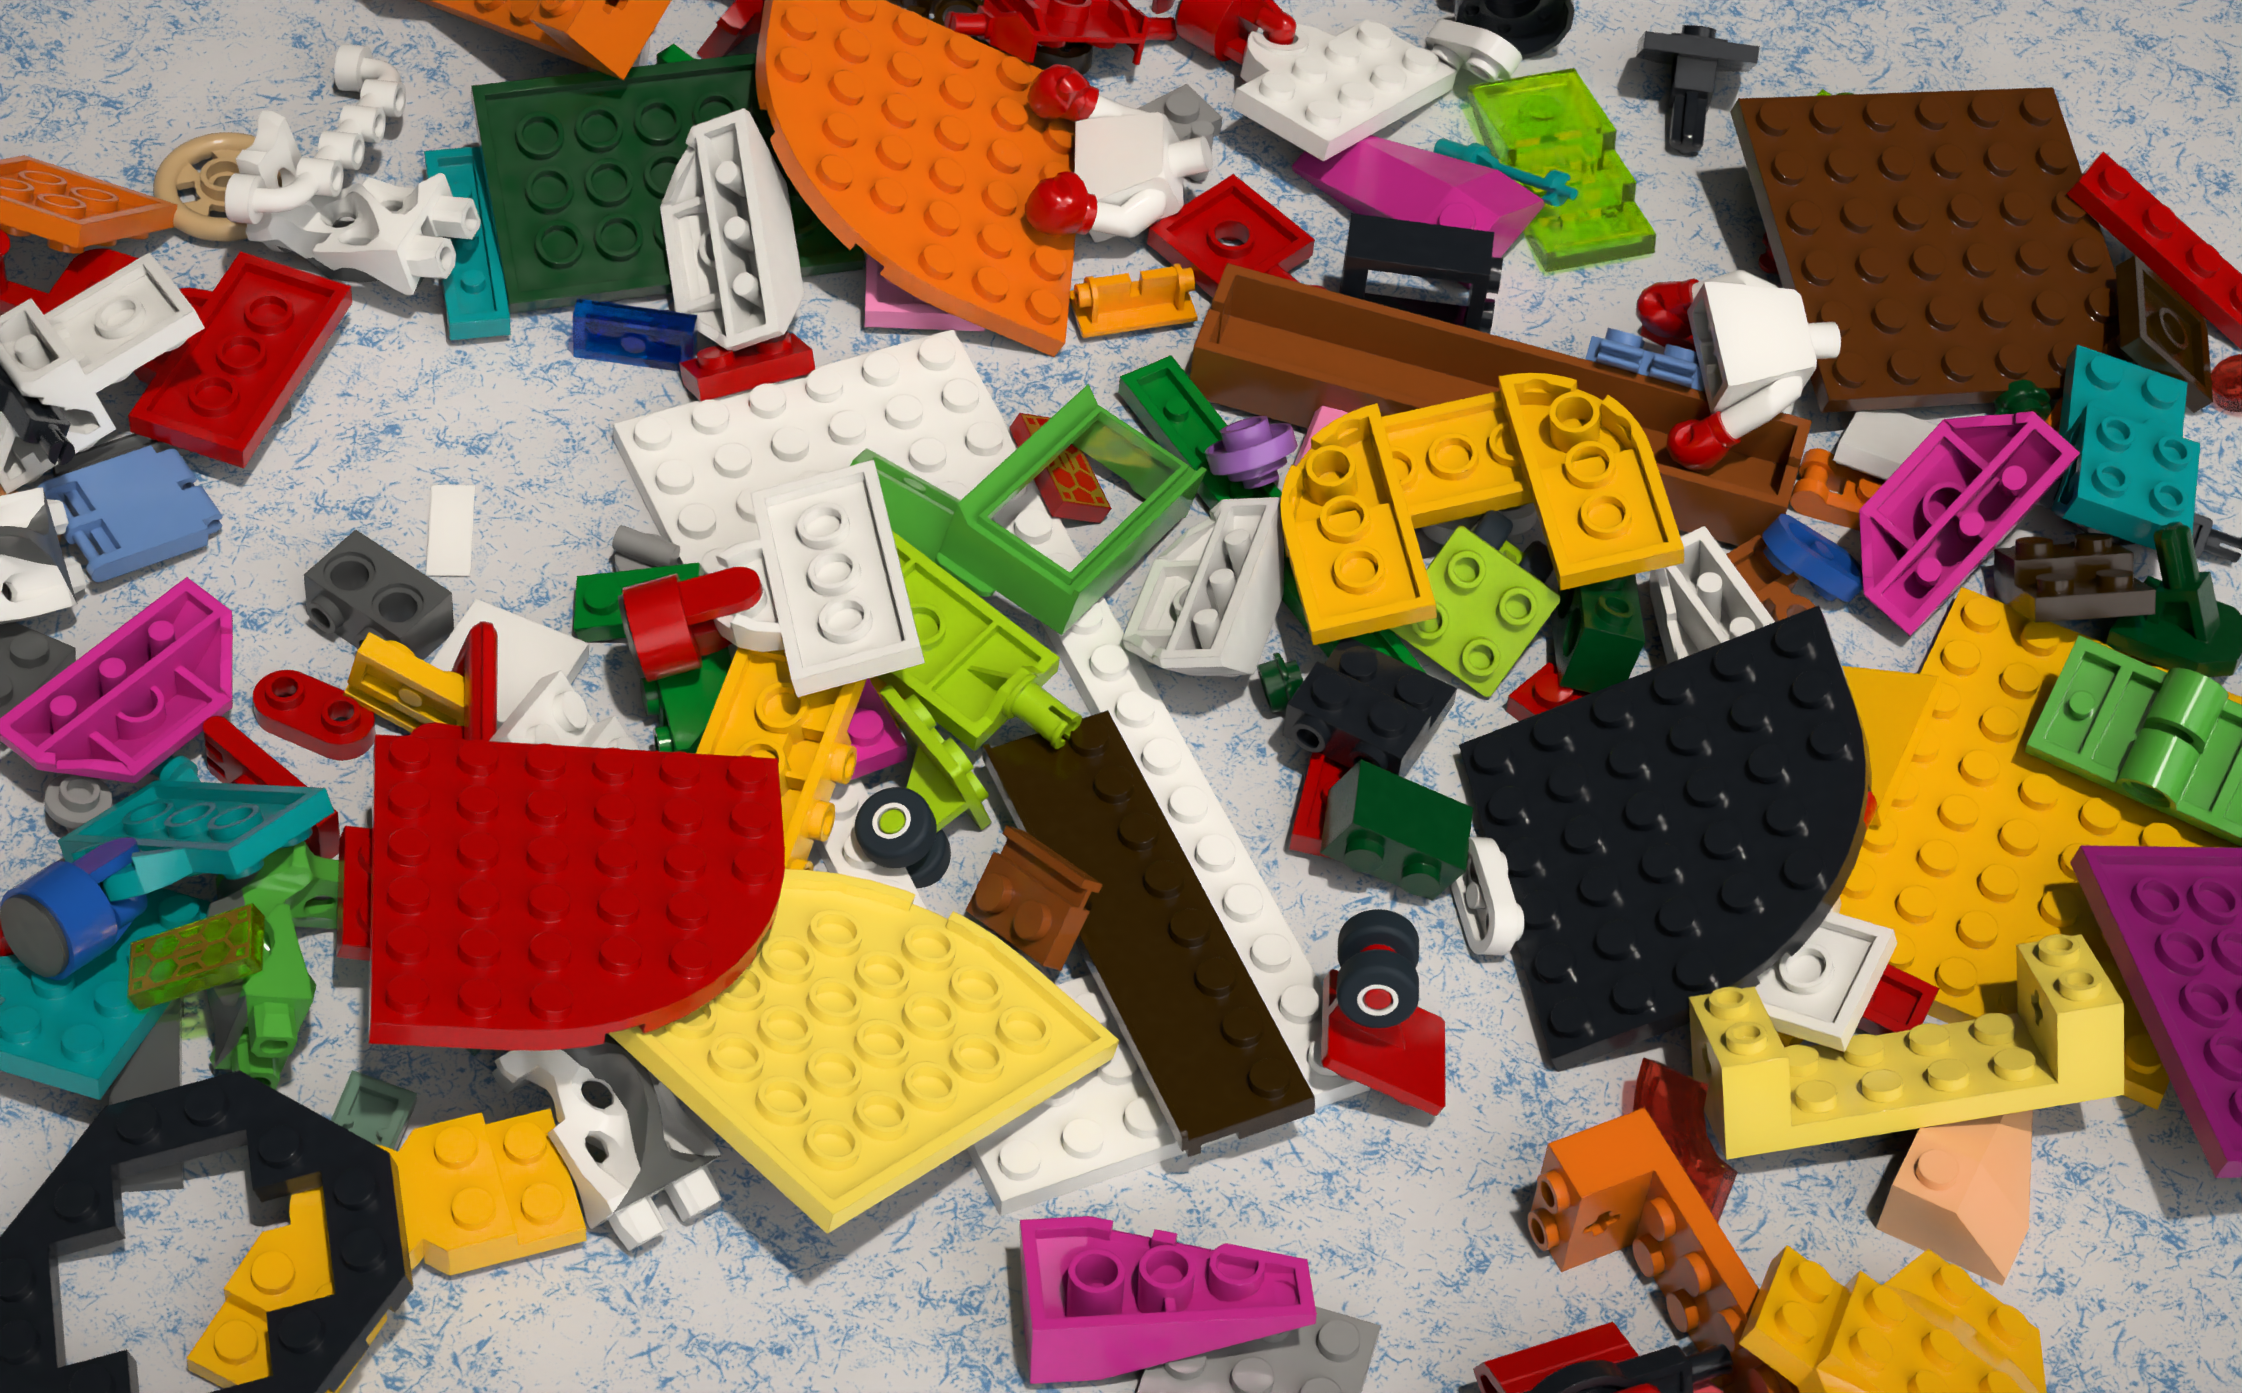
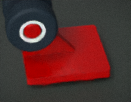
[1321,909,1446,1116]

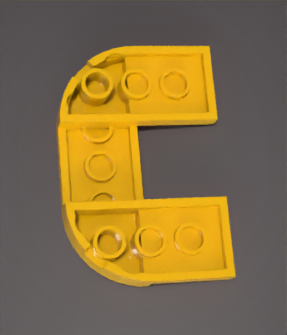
[1281,373,1684,645]

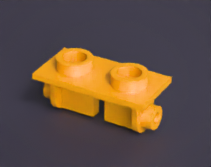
[1069,263,1198,338]

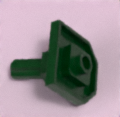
[2106,522,2242,677]

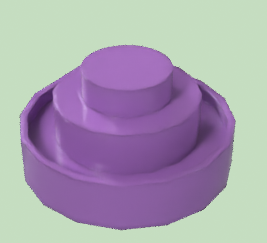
[1205,416,1298,489]

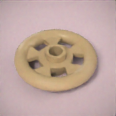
[153,132,282,242]

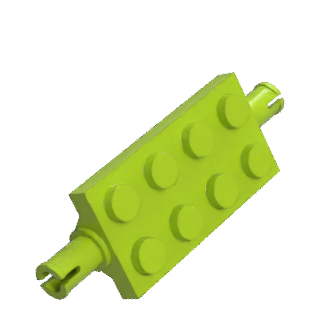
[877,531,1082,751]

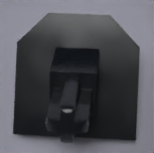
[1636,25,1760,154]

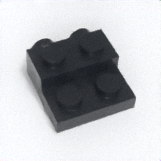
[1283,637,1457,778]

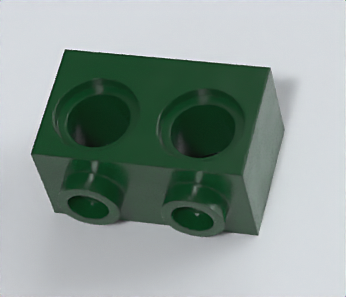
[1550,574,1645,693]

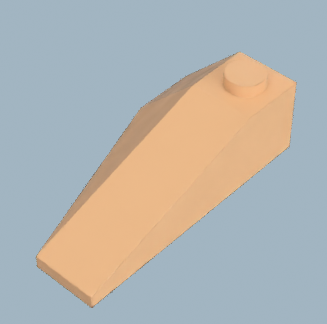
[1876,1110,2033,1286]

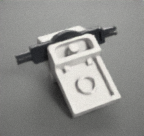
[0,252,205,494]

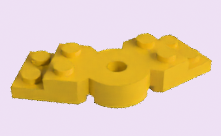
[186,1108,586,1393]

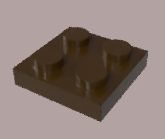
[2115,255,2213,413]

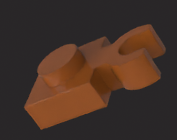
[1726,534,1816,622]

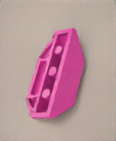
[1859,411,2080,637]
[0,577,233,783]

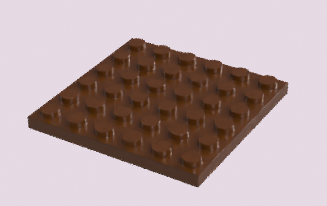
[1730,87,2140,413]

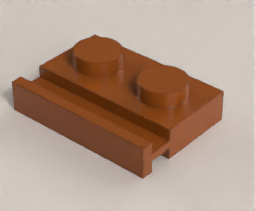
[965,825,1103,971]

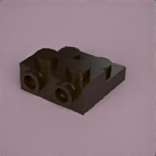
[1994,533,2156,623]

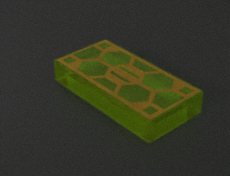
[127,903,265,1010]

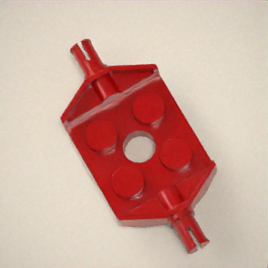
[945,0,1177,65]

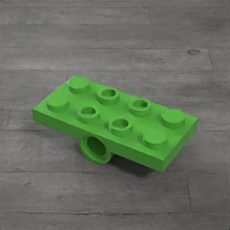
[2025,635,2242,847]

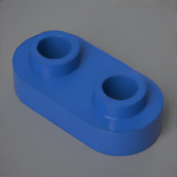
[1762,514,1863,602]

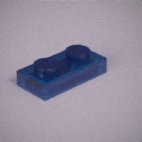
[572,299,697,372]

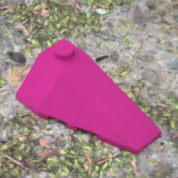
[1291,135,1545,290]
[1019,1216,1317,1384]

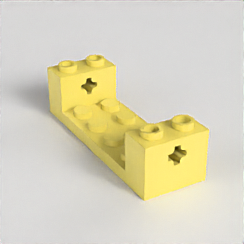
[1689,934,2124,1160]

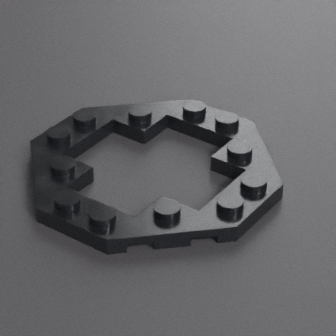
[0,1070,414,1393]

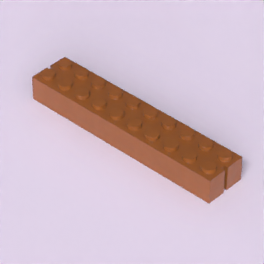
[1190,263,1812,546]

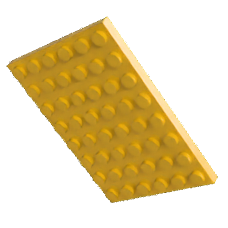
[1839,587,2242,1110]

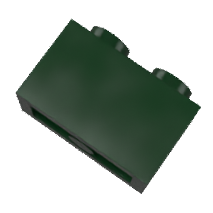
[1320,760,1473,901]

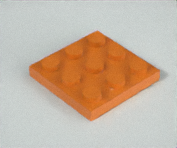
[0,155,178,254]

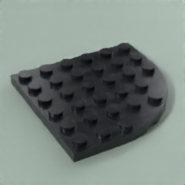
[1459,605,1872,1072]

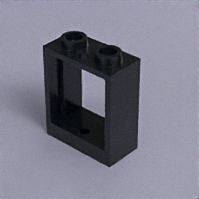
[1339,213,1503,334]

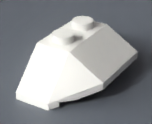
[660,108,805,352]
[1122,497,1284,677]

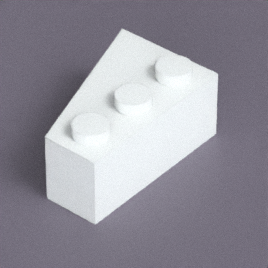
[1650,526,1775,664]

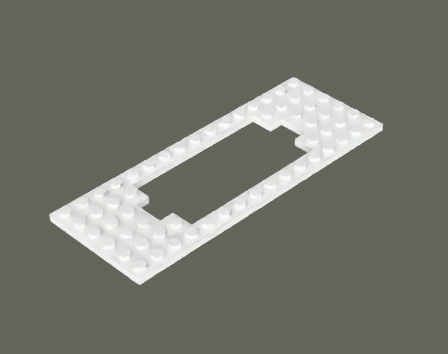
[613,329,1370,1216]

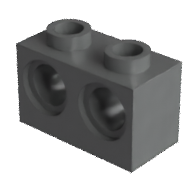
[304,530,454,660]

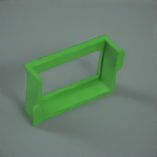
[935,384,1206,636]

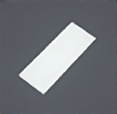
[426,485,475,576]

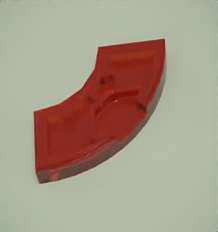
[1633,1057,1738,1223]

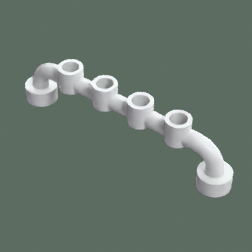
[225,44,406,224]

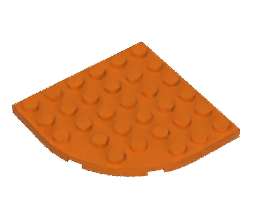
[755,0,1076,357]

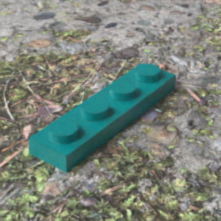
[424,146,511,340]

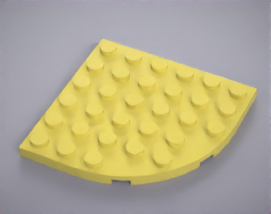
[608,869,1119,1234]

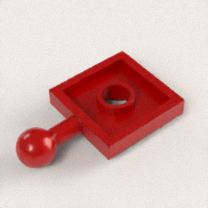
[1147,174,1328,298]

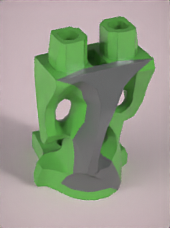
[203,841,339,1090]

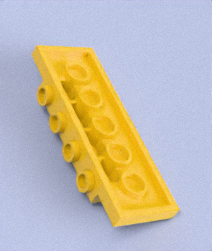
[696,647,867,871]

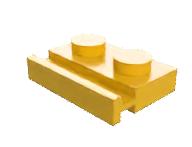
[343,632,465,732]

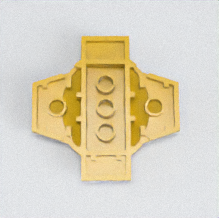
[1739,1245,2047,1393]

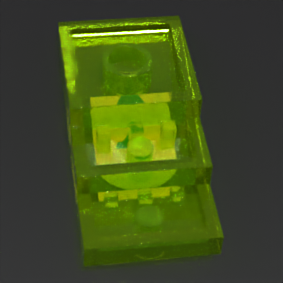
[1467,68,1657,272]

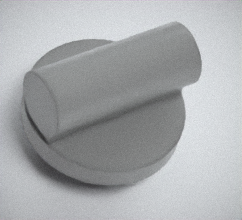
[612,525,680,572]
[44,774,112,833]

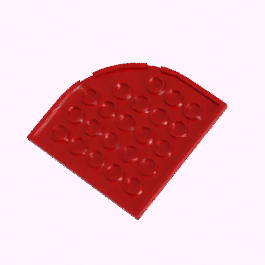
[369,734,785,1051]

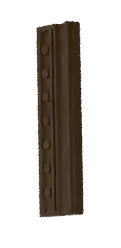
[982,710,1315,1157]

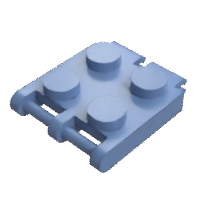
[1585,328,1706,392]
[37,445,223,582]

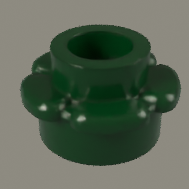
[1993,380,2051,421]
[1257,653,1303,714]

